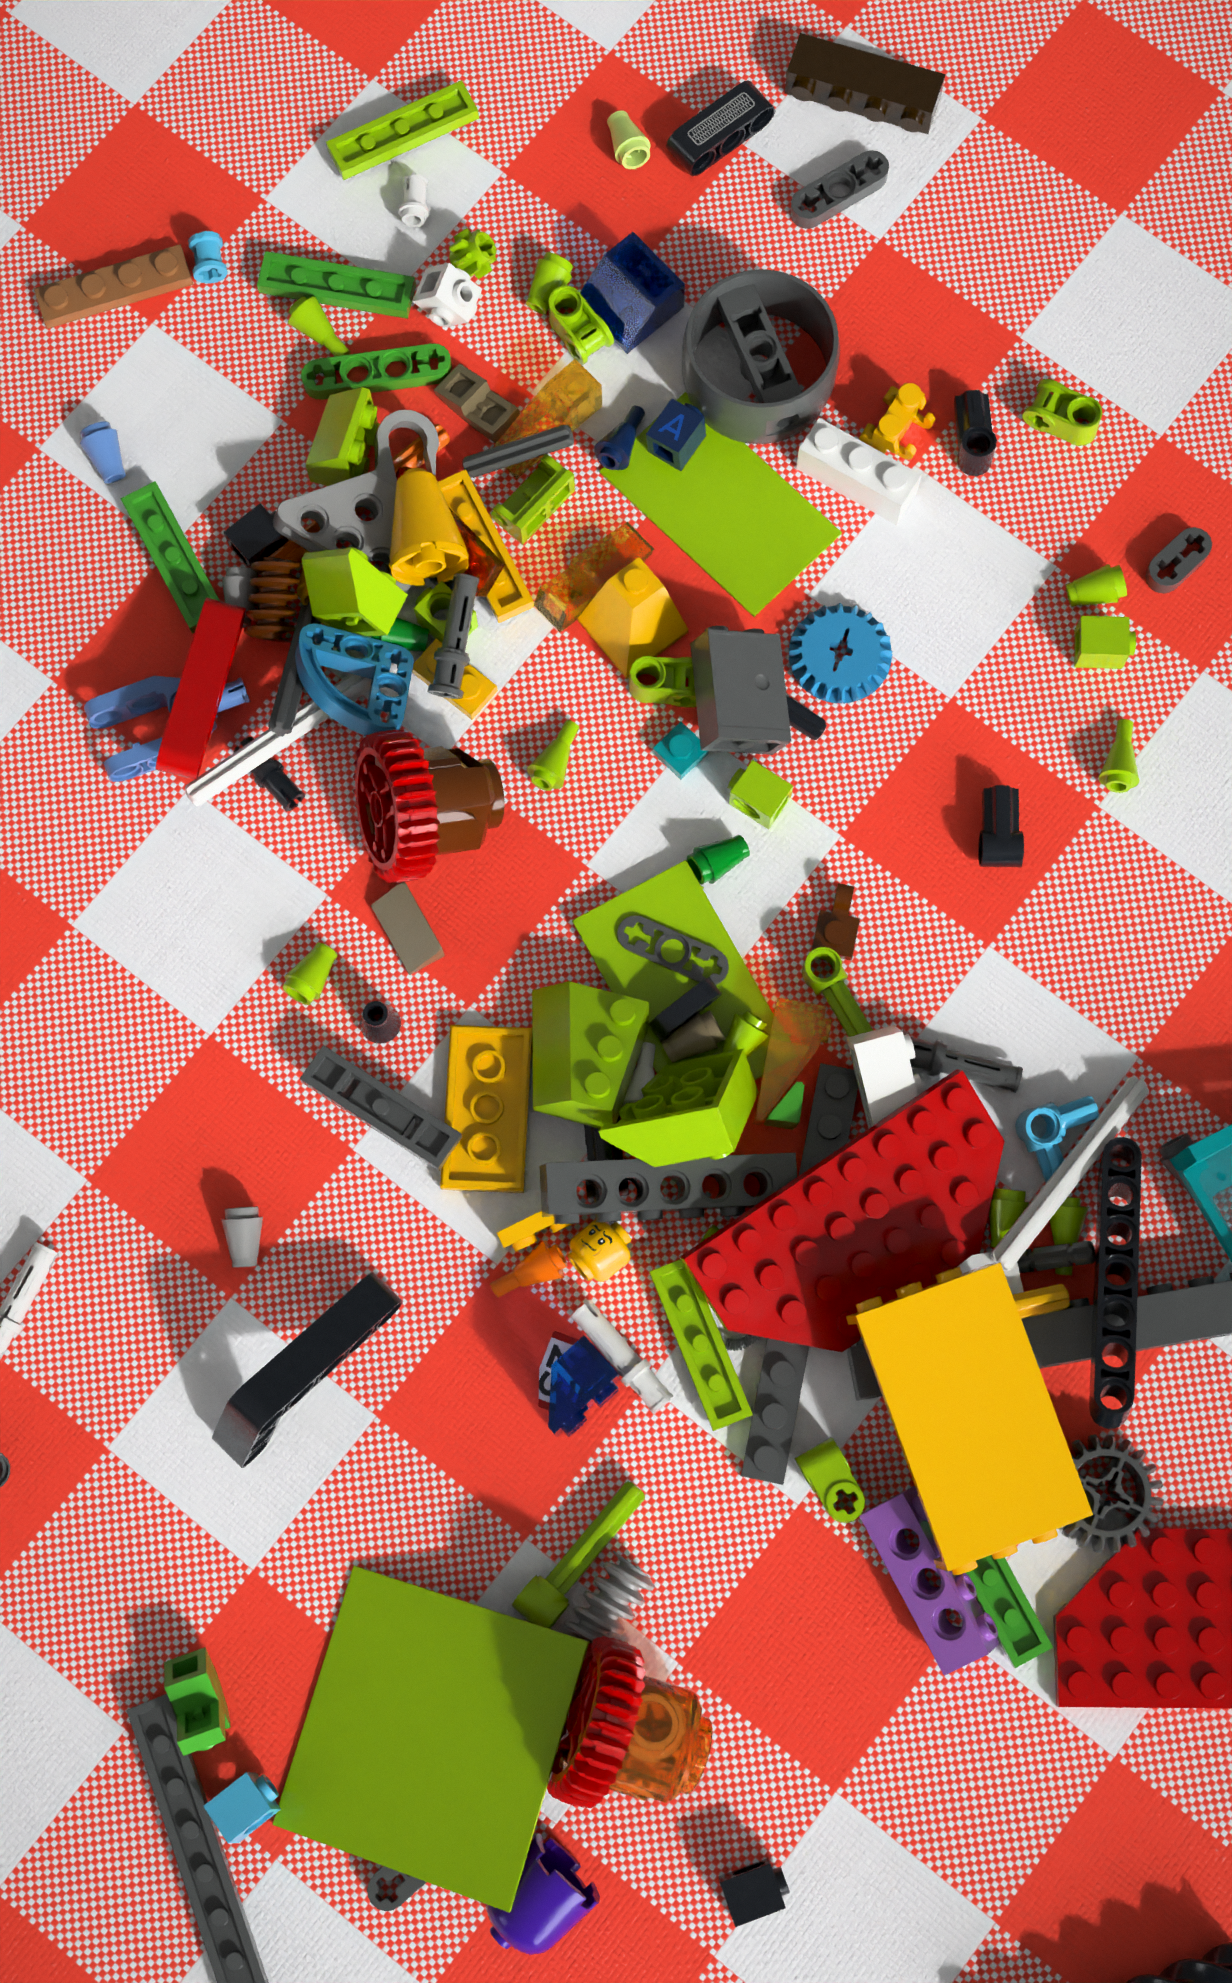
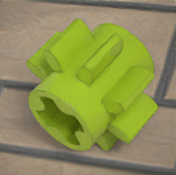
[449,228,497,279]

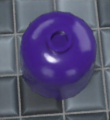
[485,1833,600,1955]

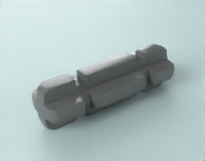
[1017,1241,1096,1273]

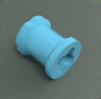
[188,231,228,284]

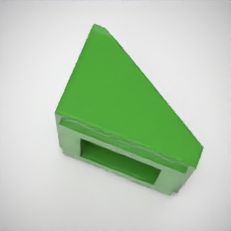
[764,1081,805,1130]

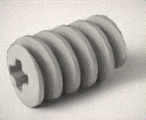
[563,1551,655,1643]

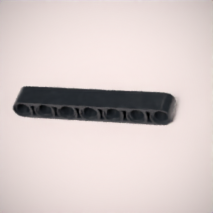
[1089,1137,1142,1429]

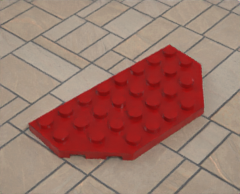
[680,1069,1005,1353]
[1053,1528,1232,1709]

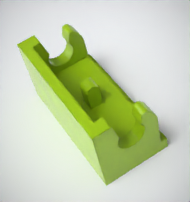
[491,454,575,545]

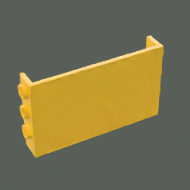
[846,1263,1093,1575]

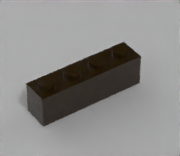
[785,33,946,134]

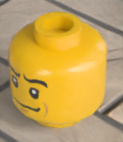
[567,1220,631,1282]

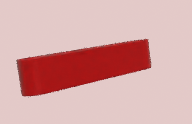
[156,597,246,780]

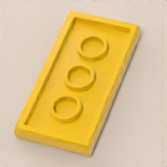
[440,1025,532,1193]

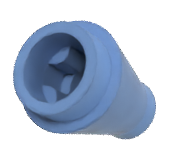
[80,421,126,484]

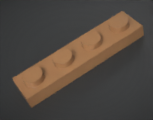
[34,244,194,329]

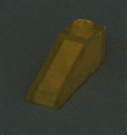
[492,359,602,479]
[753,997,832,1125]

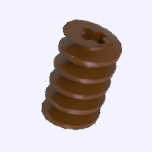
[244,557,302,643]

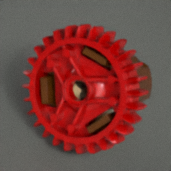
[352,730,505,883]

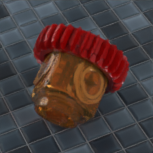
[547,1636,713,1808]

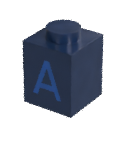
[646,398,706,471]

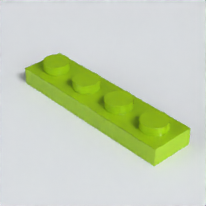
[326,80,479,180]
[649,1259,753,1431]

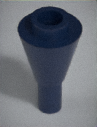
[594,405,645,470]

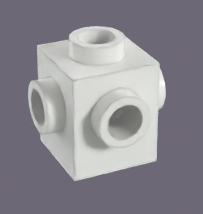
[412,263,482,327]

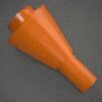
[490,1240,568,1298]

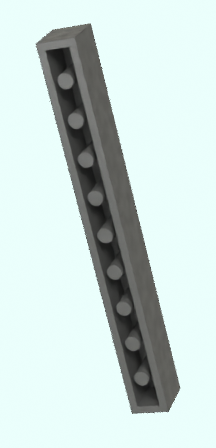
[847,1273,1232,1401]

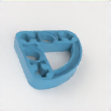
[295,623,414,736]

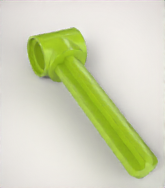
[802,947,873,1037]
[511,1481,645,1629]

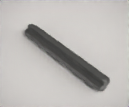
[268,602,321,737]

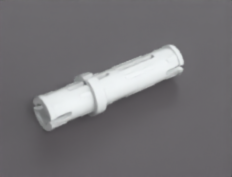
[0,1242,59,1360]
[571,1300,674,1415]

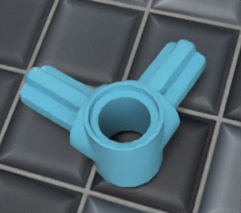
[1015,1096,1099,1182]

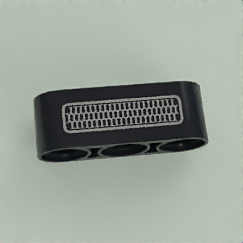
[666,80,775,176]

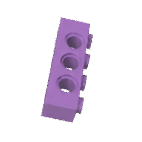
[859,1486,1000,1676]

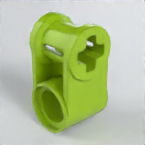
[549,286,614,365]
[1022,379,1102,446]
[628,656,697,707]
[794,1437,865,1523]

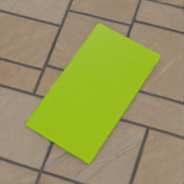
[599,392,842,617]
[572,860,798,1080]

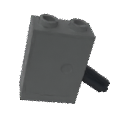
[690,626,827,755]

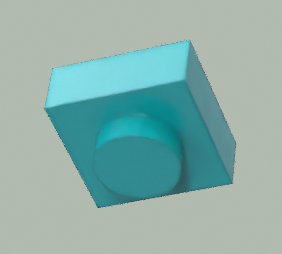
[653,722,709,780]

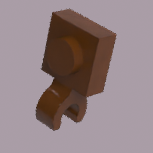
[812,883,860,960]

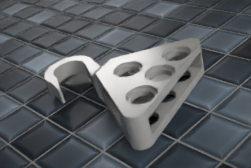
[273,410,439,593]

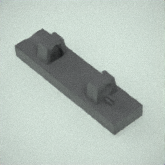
[300,1045,462,1171]

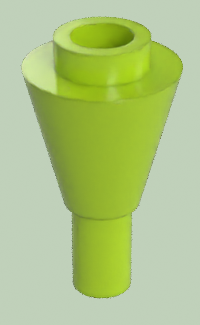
[288,296,350,357]
[1098,719,1139,793]
[527,720,579,791]
[722,1010,770,1056]
[1049,1197,1089,1275]

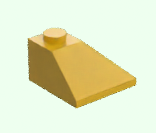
[578,557,688,679]

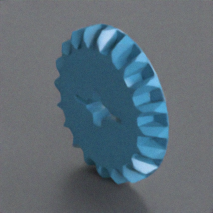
[788,603,893,703]

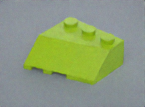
[532,981,649,1129]
[598,1049,759,1167]

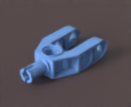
[84,676,250,782]

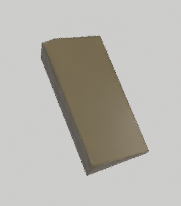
[371,882,445,975]

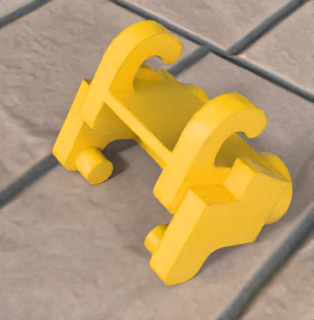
[859,383,935,460]

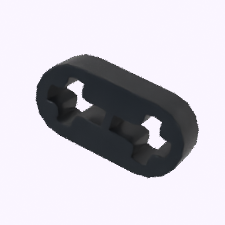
[648,977,722,1042]

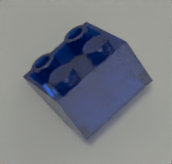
[580,232,685,354]
[548,1335,620,1438]

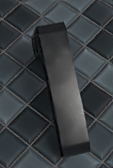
[212,1272,403,1468]

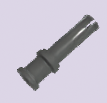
[427,573,480,699]
[903,1030,1023,1093]

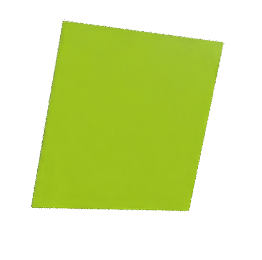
[273,1566,589,1913]

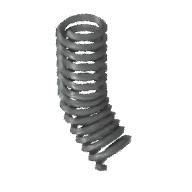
[724,1334,761,1351]

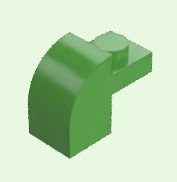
[164,1647,231,1756]

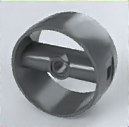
[682,269,840,444]

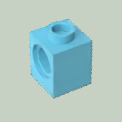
[203,1772,281,1844]

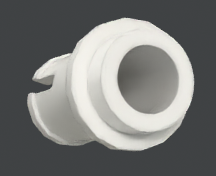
[399,174,429,227]

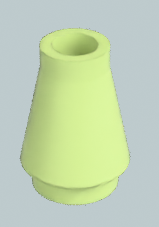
[607,110,651,169]

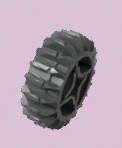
[1062,1434,1164,1553]

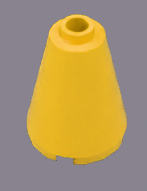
[389,468,469,586]

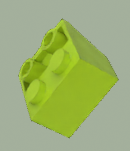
[305,387,380,486]
[301,547,408,636]

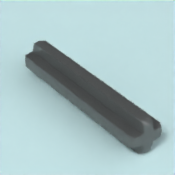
[462,425,574,478]

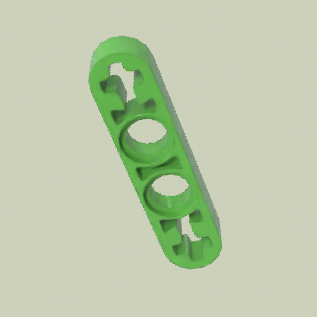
[301,344,452,400]

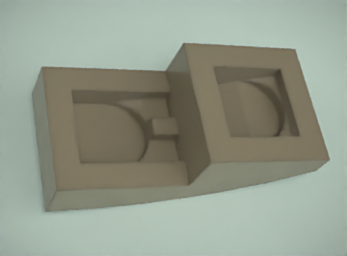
[434,363,522,443]

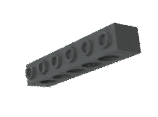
[539,1153,797,1224]

